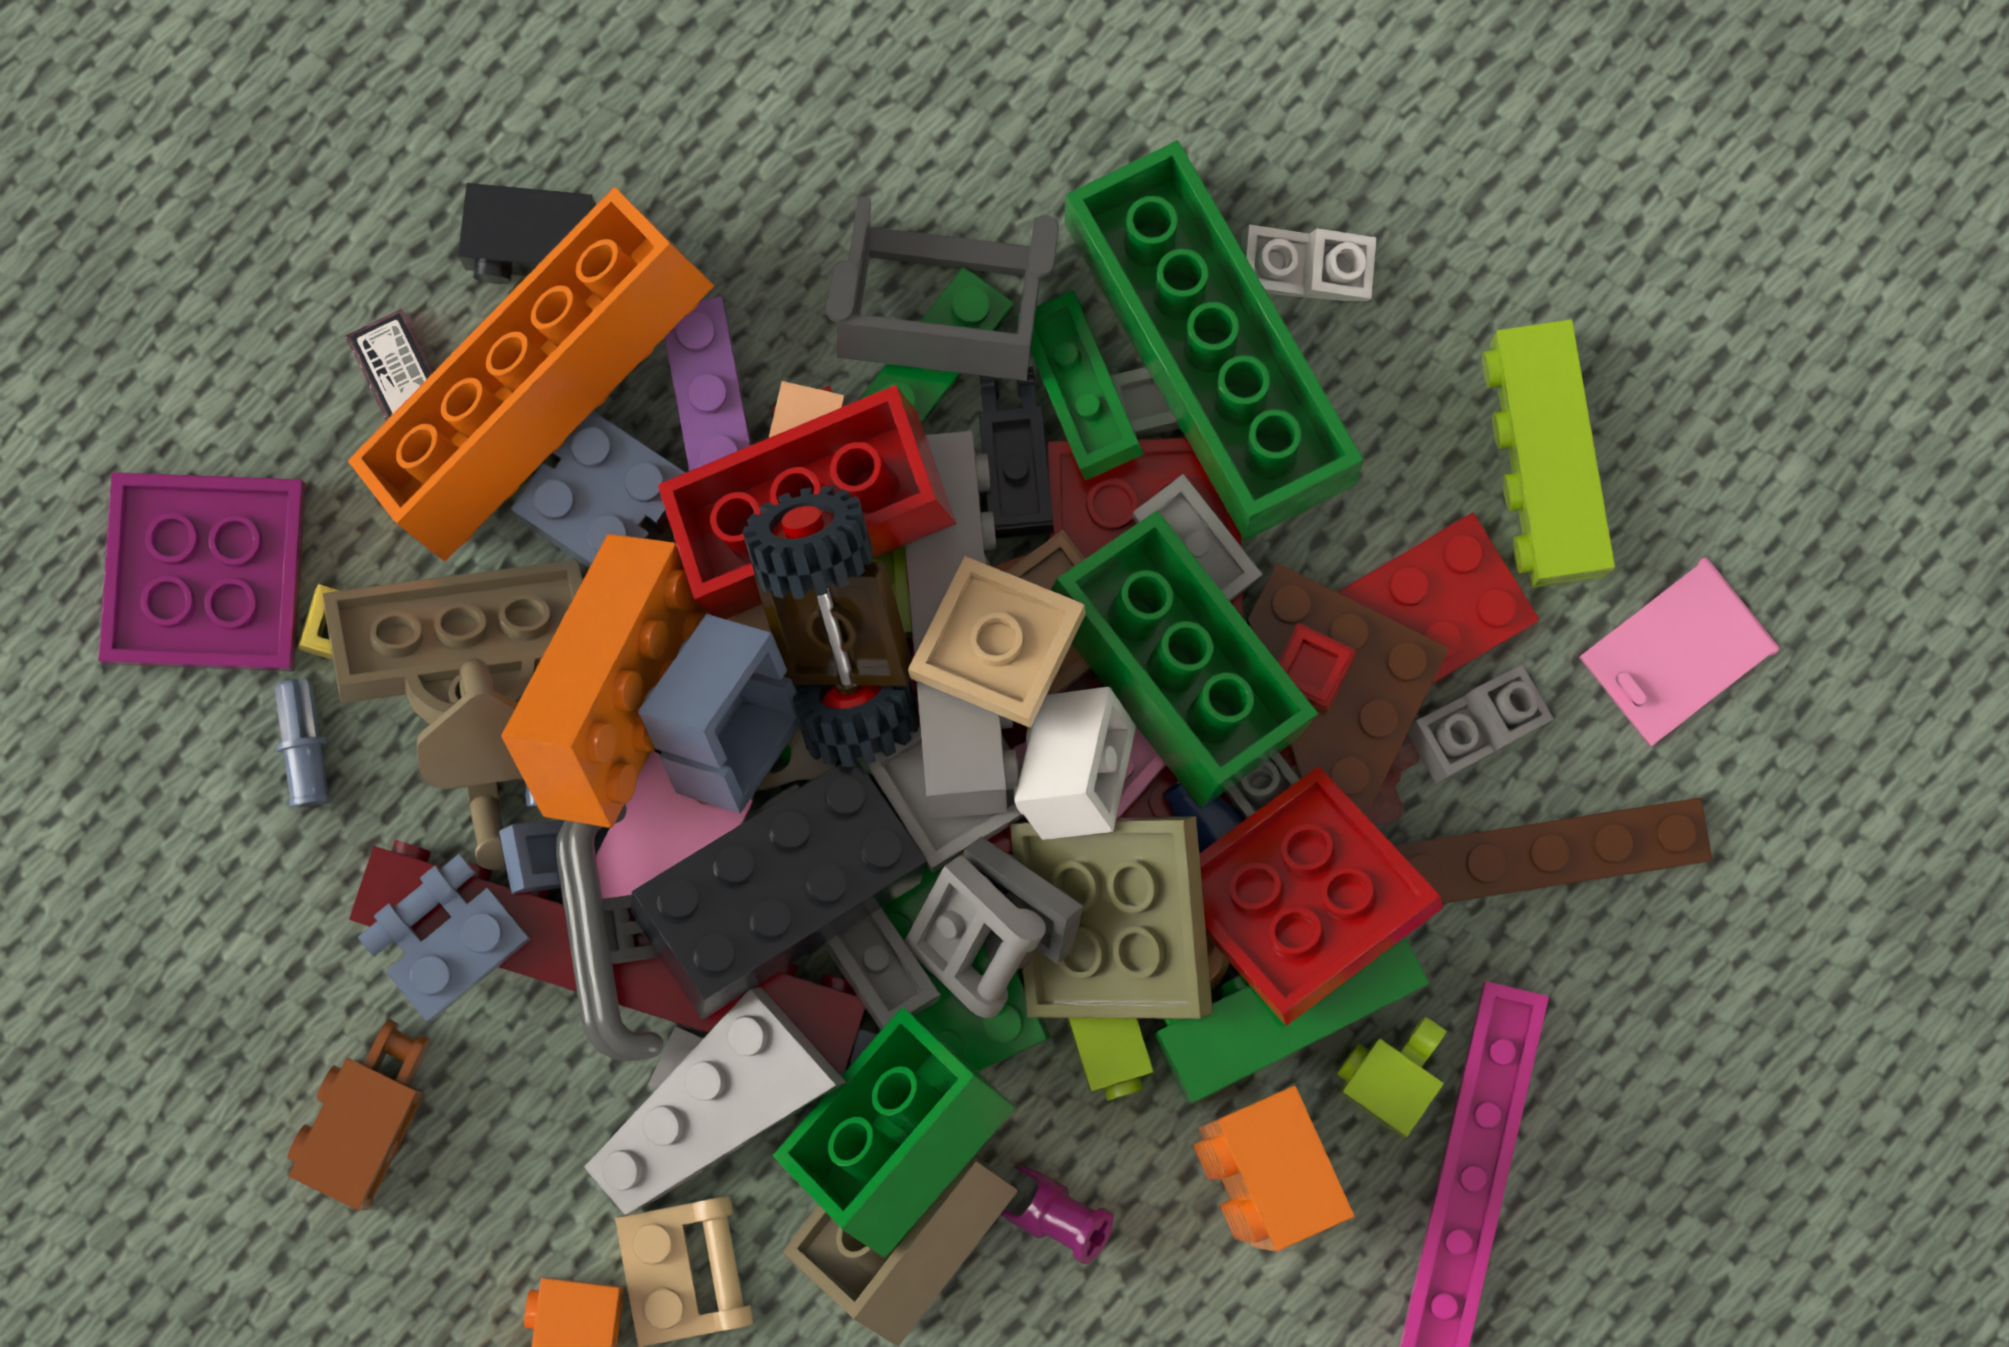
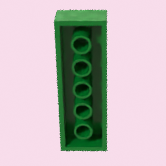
[1064,140,1363,541]

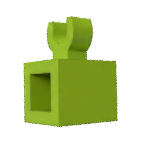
[1337,1016,1447,1138]

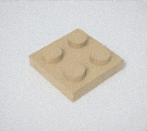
[908,556,1086,728]

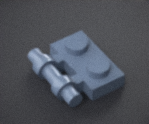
[358,853,531,1023]

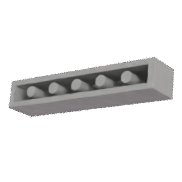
[905,431,1019,820]

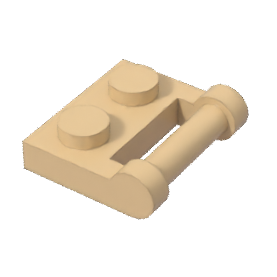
[615,1196,754,1347]

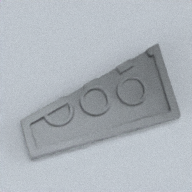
[584,987,847,1215]

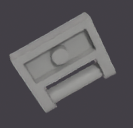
[904,855,1046,1018]

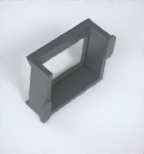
[826,196,1059,381]

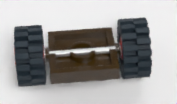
[743,487,920,767]

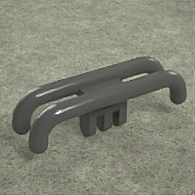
[556,804,663,1061]

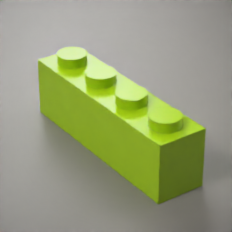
[1482,319,1615,588]

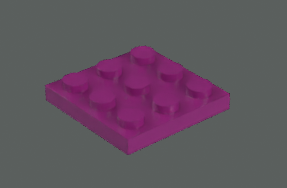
[98,472,306,672]

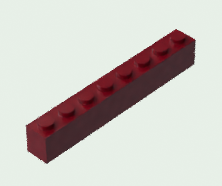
[349,840,867,1075]

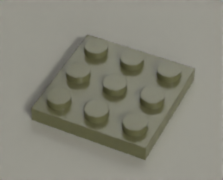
[1010,816,1213,1019]

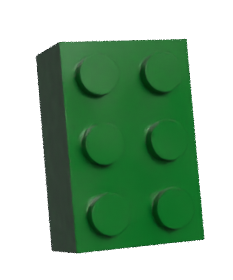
[773,1006,1016,1258]

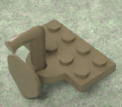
[323,559,583,870]

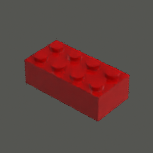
[658,385,956,619]

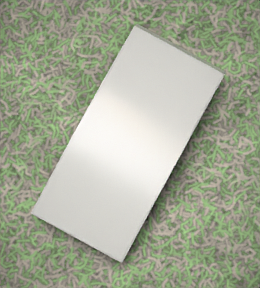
[1240,224,1376,301]

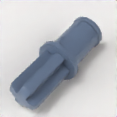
[275,679,331,808]

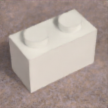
[1014,687,1136,840]

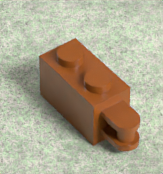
[287,1019,430,1210]

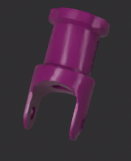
[1000,1165,1114,1264]

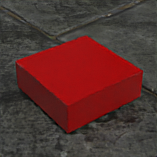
[1278,623,1356,712]

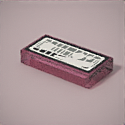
[345,308,433,421]

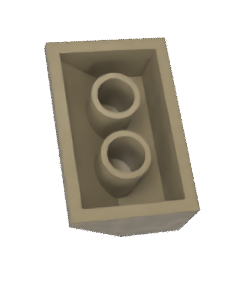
[782,1154,1018,1347]

